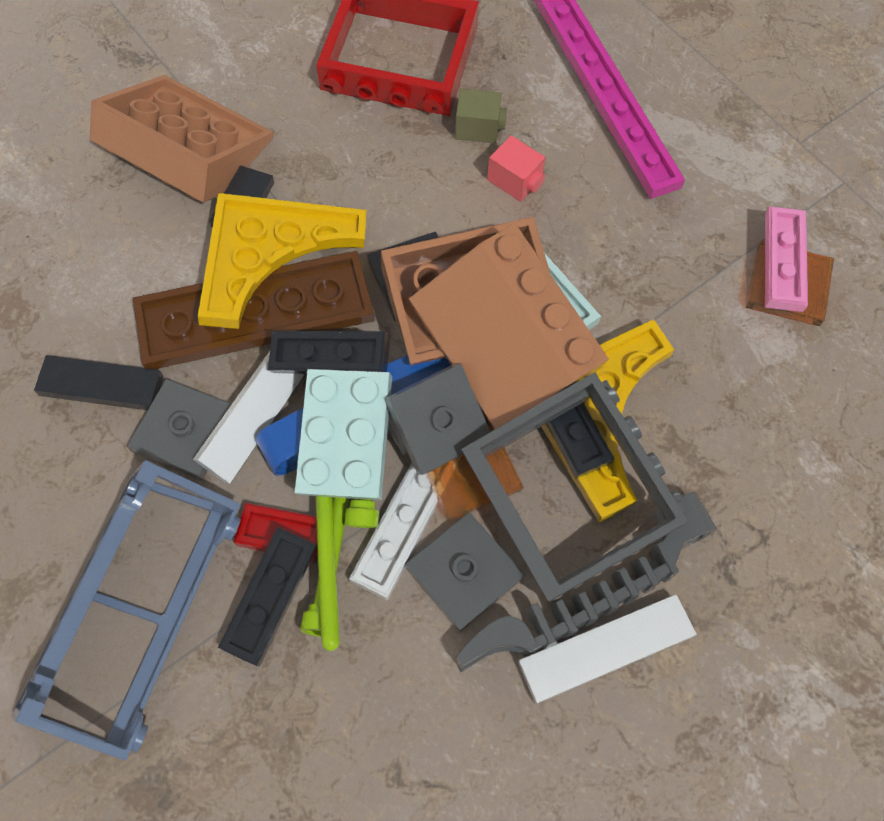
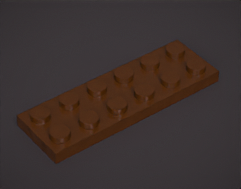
[133,251,375,369]

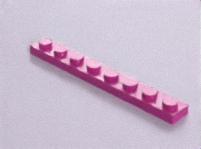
[534,0,685,199]

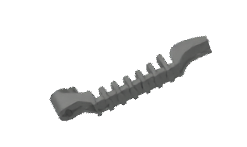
[456,492,717,672]

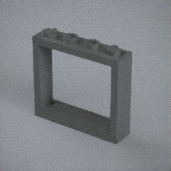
[461,372,689,602]

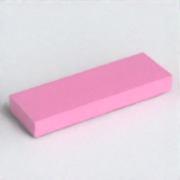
[765,206,808,312]

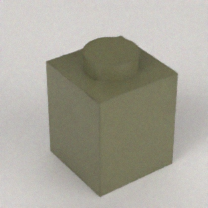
[455,88,507,143]

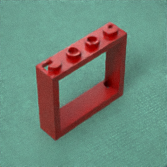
[316,0,479,116]

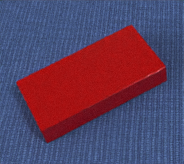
[234,503,318,562]

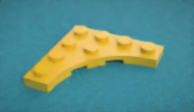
[198,193,367,329]
[541,319,675,523]

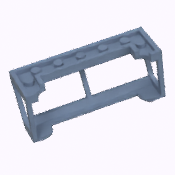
[11,460,241,761]

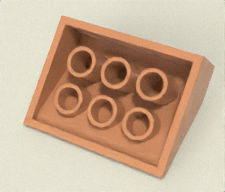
[90,75,274,203]
[381,216,550,366]
[409,223,609,430]

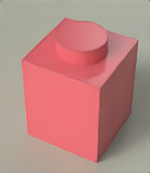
[487,135,546,202]

